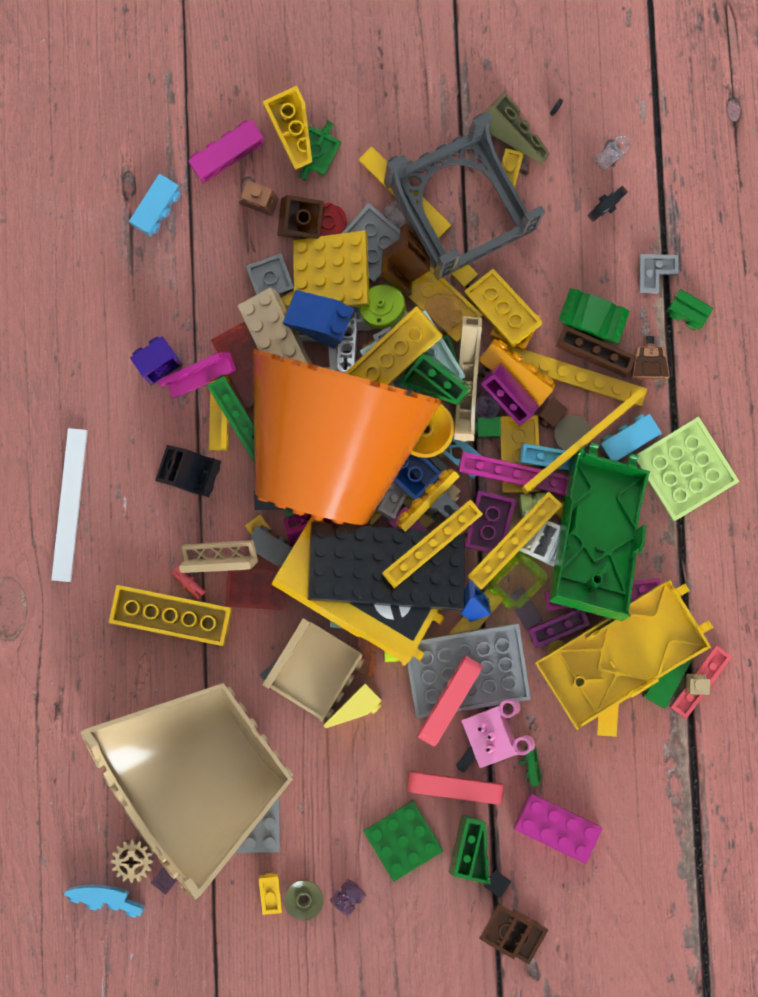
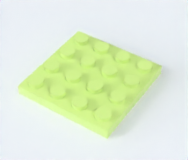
[636,417,740,522]

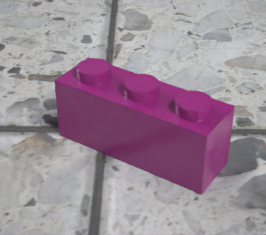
[481,364,539,426]
[527,609,590,648]

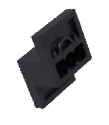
[155,445,221,498]

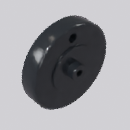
[587,186,628,222]

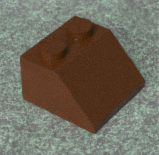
[277,195,324,239]

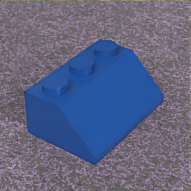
[394,454,441,500]

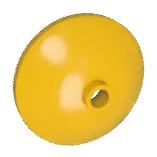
[411,404,455,458]

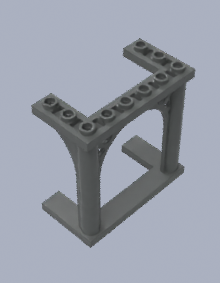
[384,112,545,280]

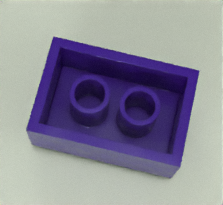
[130,336,183,385]

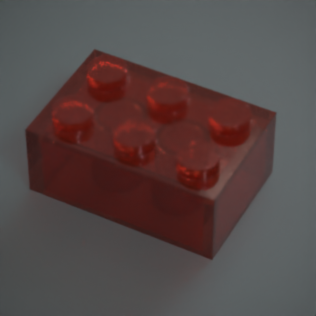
[225,569,286,611]

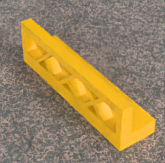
[209,374,230,451]

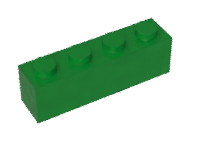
[642,658,693,709]

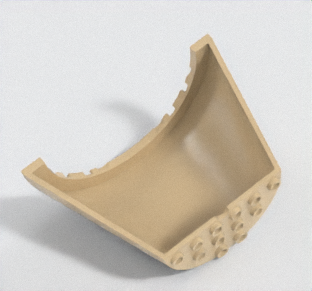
[80,683,293,901]

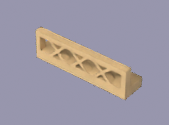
[179,540,258,573]

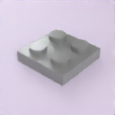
[246,253,294,295]

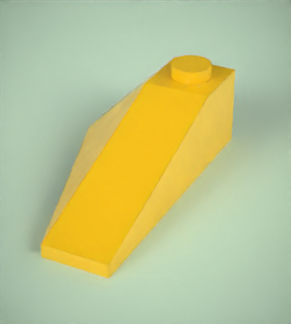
[262,86,312,170]

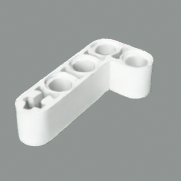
[337,307,374,373]

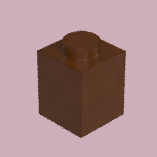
[538,398,568,429]

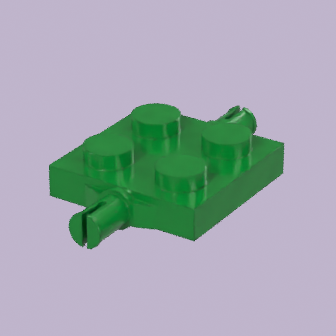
[298,120,341,181]

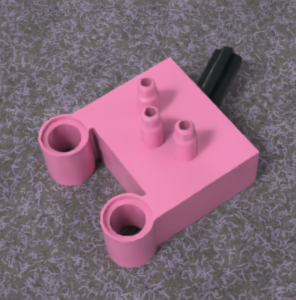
[456,698,535,772]

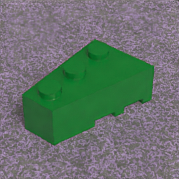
[400,352,473,405]
[448,814,491,885]

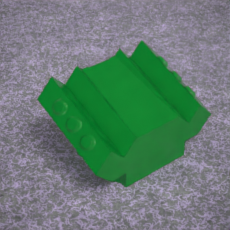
[558,288,630,344]

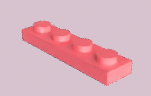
[670,645,732,719]

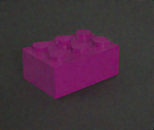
[465,490,516,554]

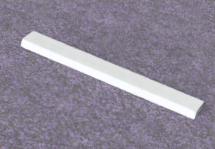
[51,428,88,582]

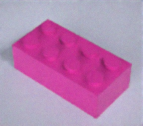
[513,792,603,864]

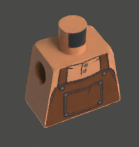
[239,180,279,216]
[630,336,670,380]

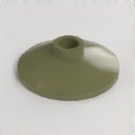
[284,880,323,920]

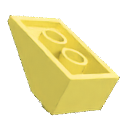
[323,682,382,728]

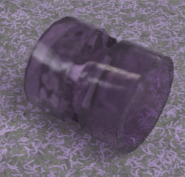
[475,389,502,419]
[330,878,367,917]

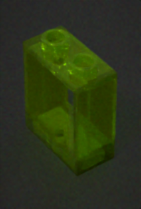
[488,551,548,611]

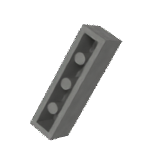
[245,525,292,568]

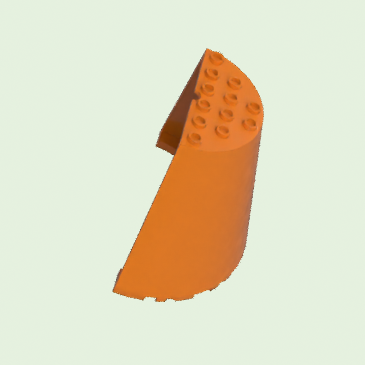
[252,349,442,526]

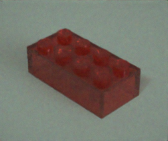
[211,322,258,408]

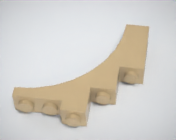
[454,316,482,442]

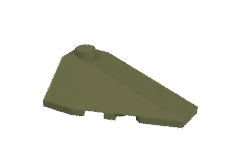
[483,92,550,164]

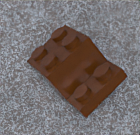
[381,224,430,298]
[479,903,548,964]

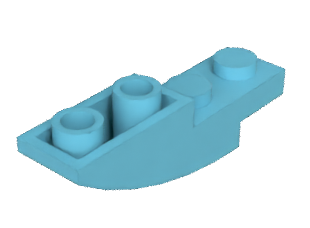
[64,884,145,917]

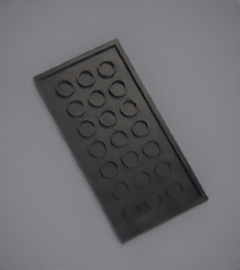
[308,522,465,611]

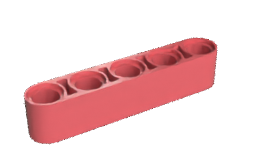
[417,656,483,747]
[407,771,504,804]

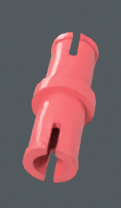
[171,566,207,601]

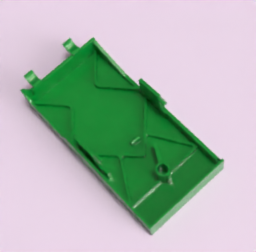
[549,442,650,621]

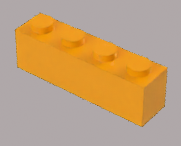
[479,339,555,407]

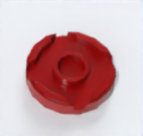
[320,203,347,237]

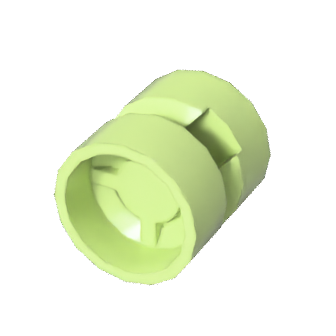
[519,492,547,519]

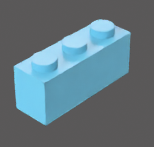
[129,174,181,237]
[599,414,662,461]

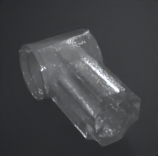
[594,136,631,171]

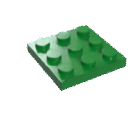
[363,800,443,882]

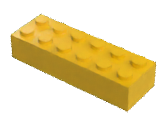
[109,585,233,646]

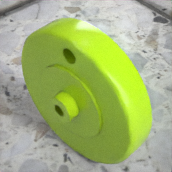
[359,284,406,329]

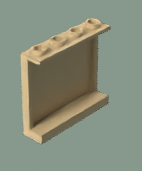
[262,618,364,722]

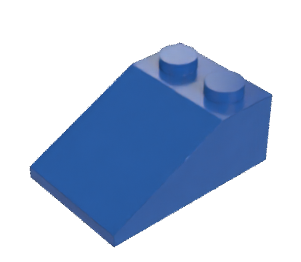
[282,290,354,349]

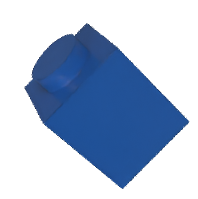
[460,581,491,622]

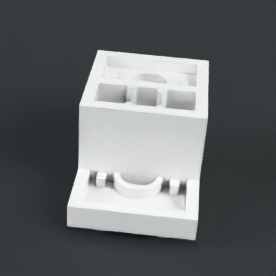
[520,511,560,567]

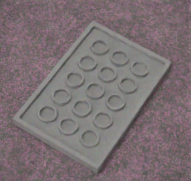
[407,623,531,719]

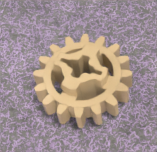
[111,839,154,883]

